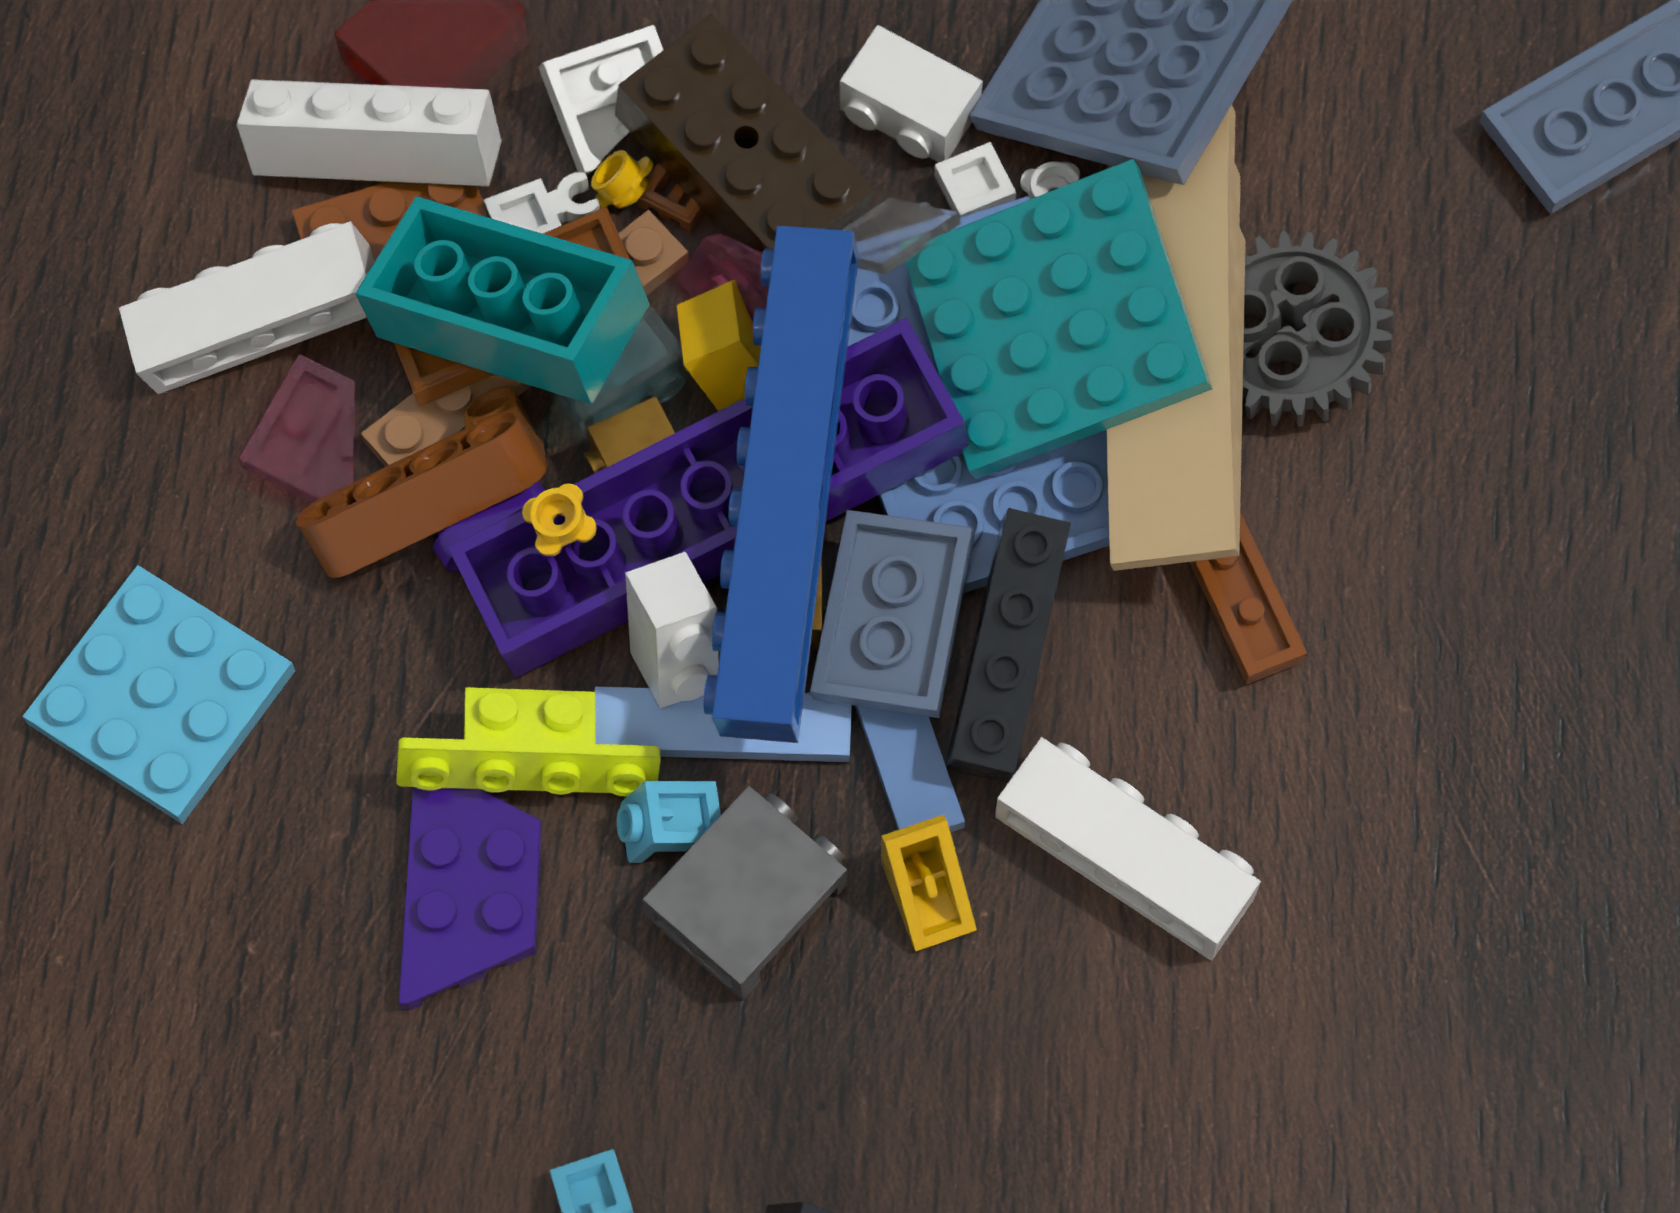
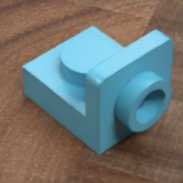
[617,781,721,863]
[550,1149,634,1213]

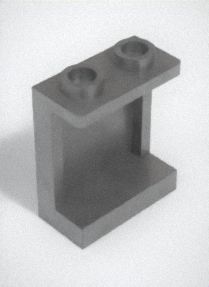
[643,786,847,1001]

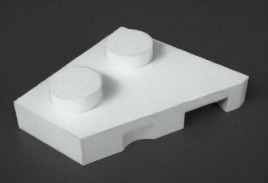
[538,25,663,175]

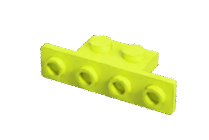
[396,687,661,797]

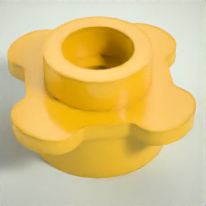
[591,150,653,209]
[522,484,597,557]

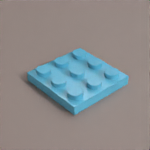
[22,565,296,824]

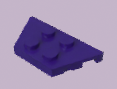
[399,787,543,1010]

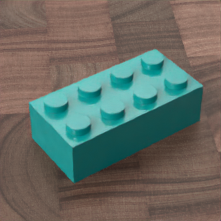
[355,196,650,405]

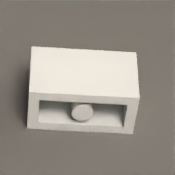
[840,25,983,162]
[625,552,719,709]

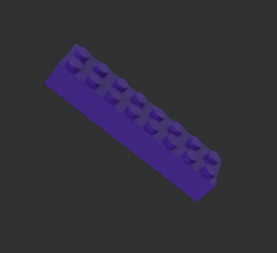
[448,317,969,678]

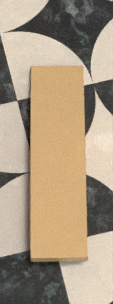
[1107,105,1246,571]

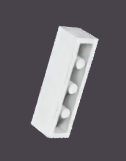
[237,80,501,186]
[119,221,374,394]
[995,737,1261,961]

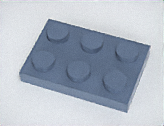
[810,510,975,718]

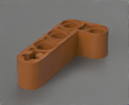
[296,386,547,578]

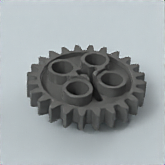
[1242,231,1394,427]

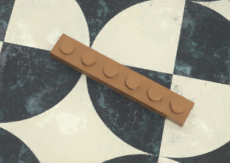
[361,210,689,467]

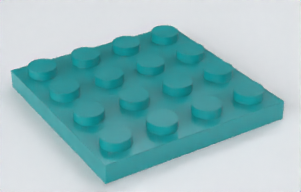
[902,159,1213,479]

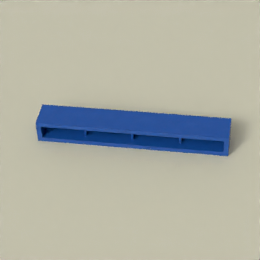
[704,226,859,743]

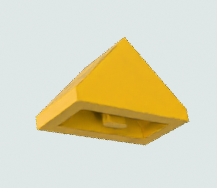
[677,280,761,411]
[881,814,977,952]

